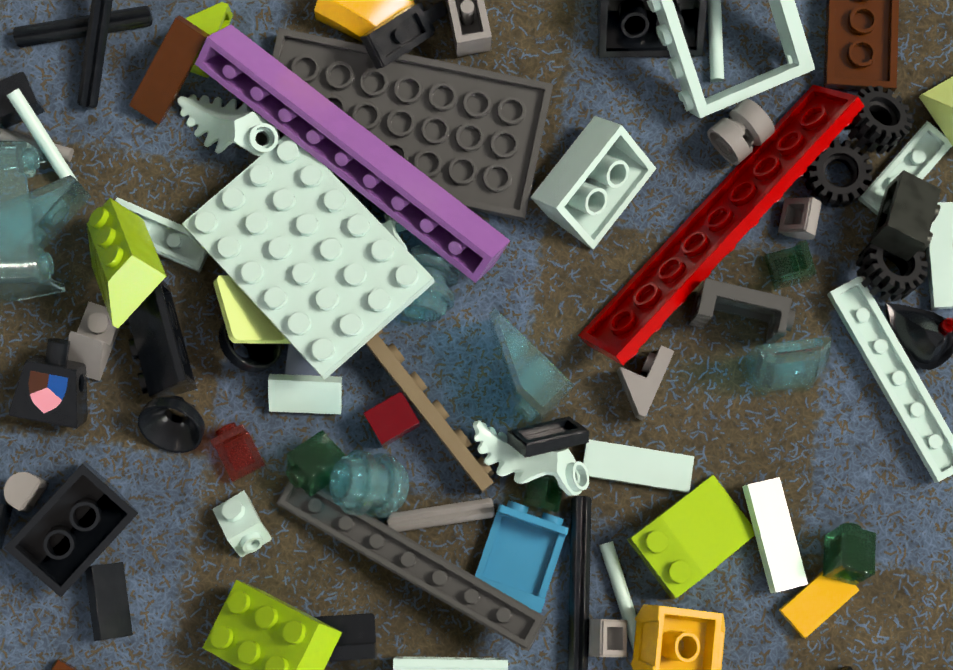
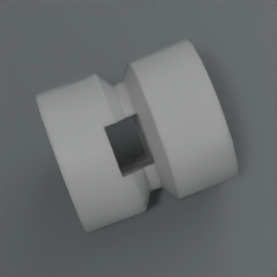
[707,98,775,165]

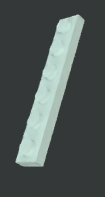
[827,277,953,483]

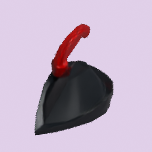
[885,303,953,371]

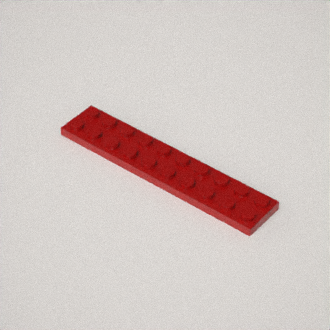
[578,85,864,366]

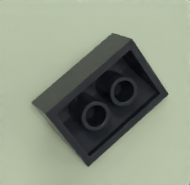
[597,0,707,58]
[124,281,197,399]
[4,461,138,597]

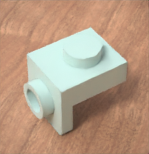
[212,491,272,557]

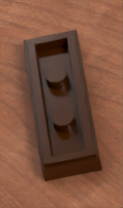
[129,15,209,125]

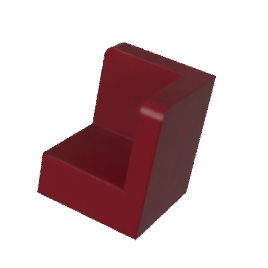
[363,392,420,448]

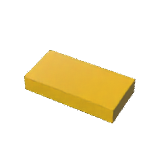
[779,562,859,638]

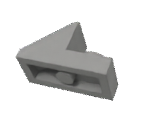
[68,301,120,381]
[617,345,674,421]

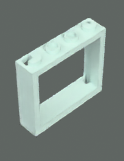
[647,0,815,118]

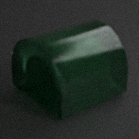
[523,475,563,513]

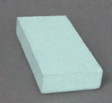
[268,374,342,415]

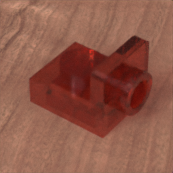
[210,422,266,482]

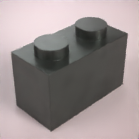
[870,170,941,261]

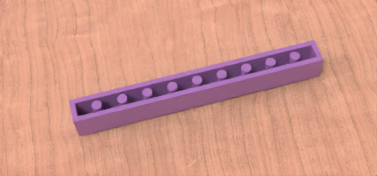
[195,25,510,283]

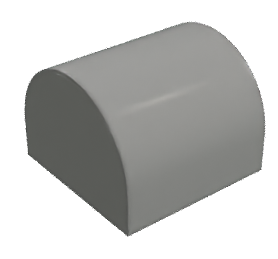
[778,197,822,240]
[4,472,49,513]
[588,619,627,657]

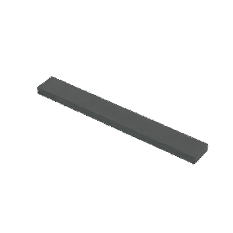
[276,472,547,651]

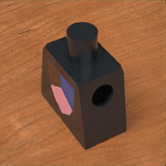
[8,338,88,429]

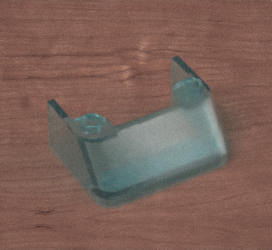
[0,141,65,302]

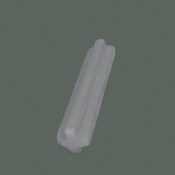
[387,498,495,532]

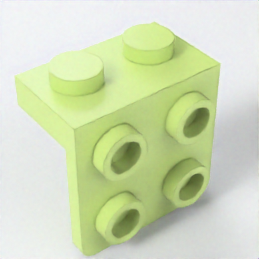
[213,275,291,344]

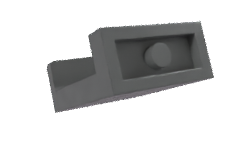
[688,278,796,345]

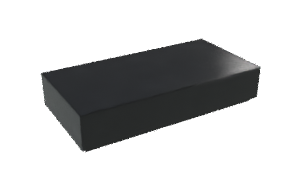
[507,416,589,458]
[85,562,133,641]

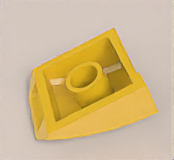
[314,0,415,42]
[631,604,725,670]

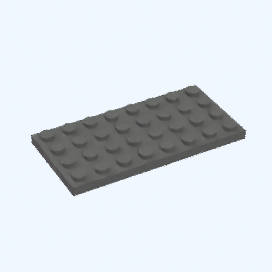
[247,28,553,221]

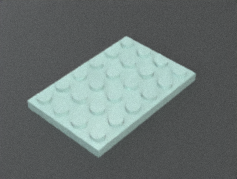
[182,135,435,380]

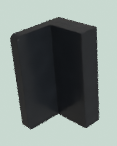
[314,613,377,662]

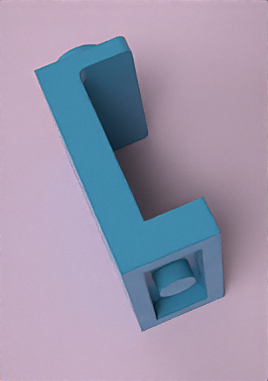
[475,500,569,613]

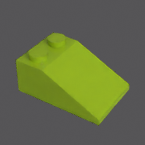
[627,475,755,599]

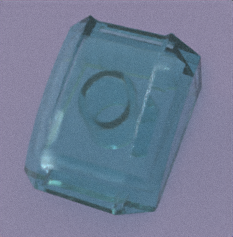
[745,336,832,396]

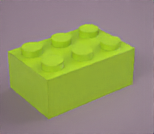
[202,580,342,670]

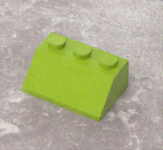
[87,198,166,328]

